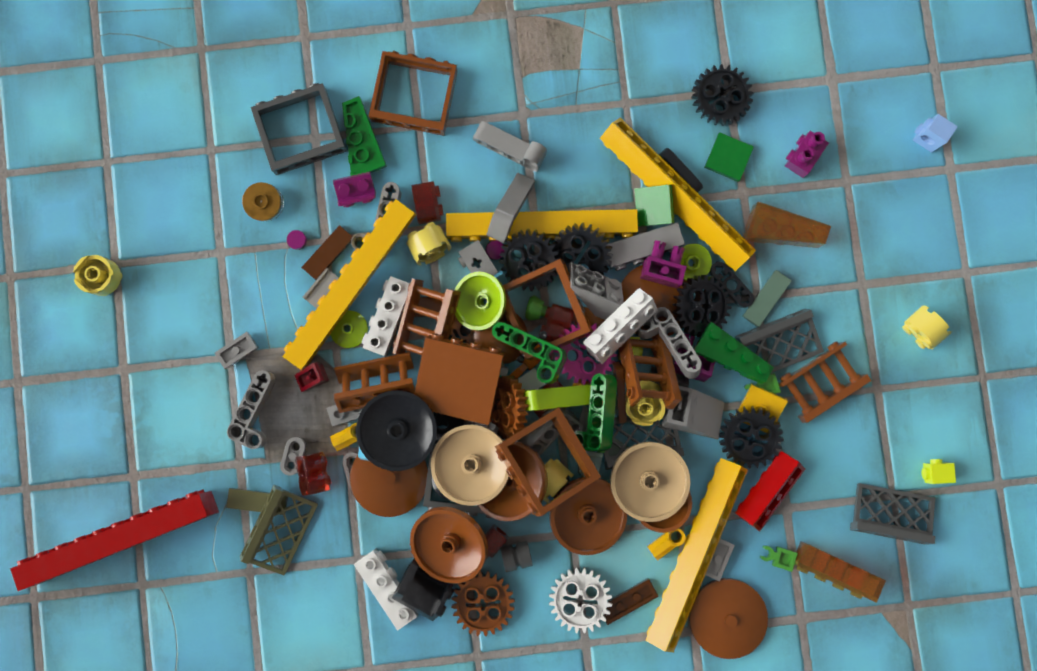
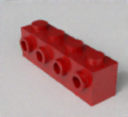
[735,451,805,532]

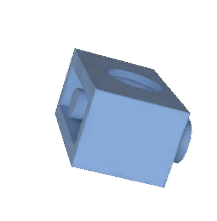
[913,114,958,152]

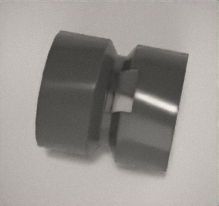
[501,541,533,572]

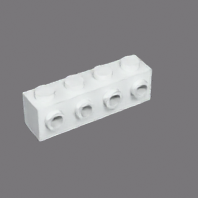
[362,276,410,357]
[583,288,658,364]
[354,548,419,631]

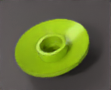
[681,244,712,281]
[330,310,368,348]

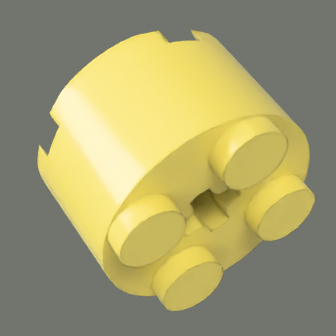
[406,222,451,266]
[73,255,123,296]
[902,305,951,349]
[625,381,665,426]
[543,459,574,503]

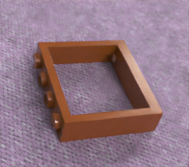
[369,51,458,136]
[502,259,594,361]
[494,408,601,517]

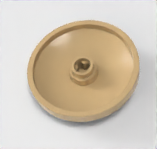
[431,425,509,506]
[610,442,690,522]

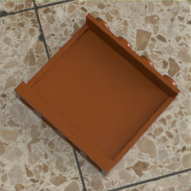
[414,333,506,425]

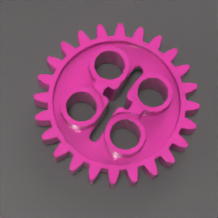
[554,323,617,385]

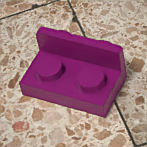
[333,172,376,207]

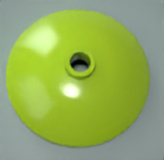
[455,272,506,331]

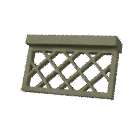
[240,485,318,575]

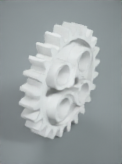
[549,567,612,633]

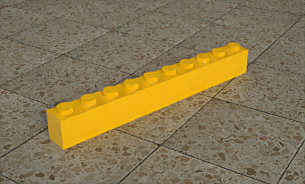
[600,117,756,271]
[282,199,417,370]
[446,209,638,242]
[646,458,748,652]

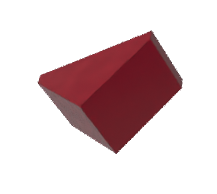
[294,362,329,392]

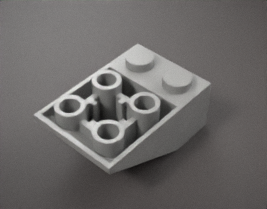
[569,262,624,320]
[662,386,724,440]

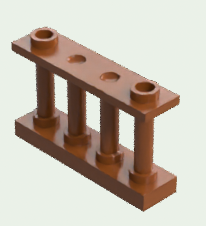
[392,278,461,355]
[618,334,682,409]
[778,341,872,423]
[334,352,415,413]

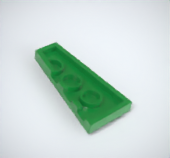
[342,96,387,176]
[694,322,774,384]

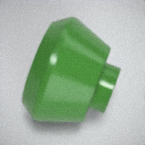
[525,295,547,321]

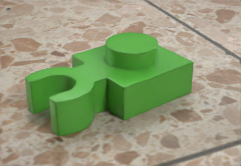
[744,373,781,394]
[760,545,798,572]

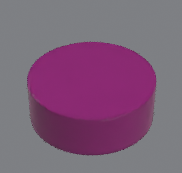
[287,230,307,250]
[485,240,504,260]

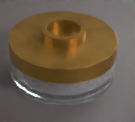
[242,182,284,222]

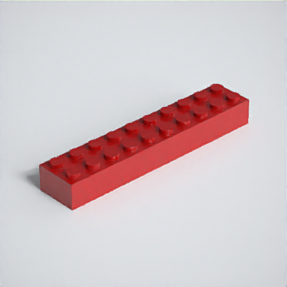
[10,489,219,591]

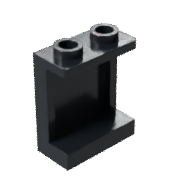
[392,558,454,621]

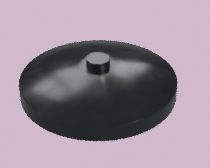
[356,390,437,471]

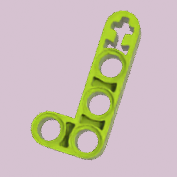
[524,384,591,411]

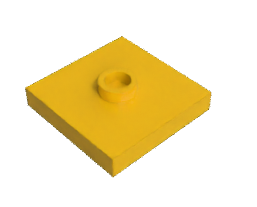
[738,383,788,433]

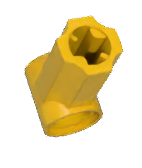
[330,423,357,451]
[647,528,686,561]

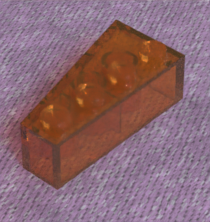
[743,202,831,248]
[795,541,886,603]

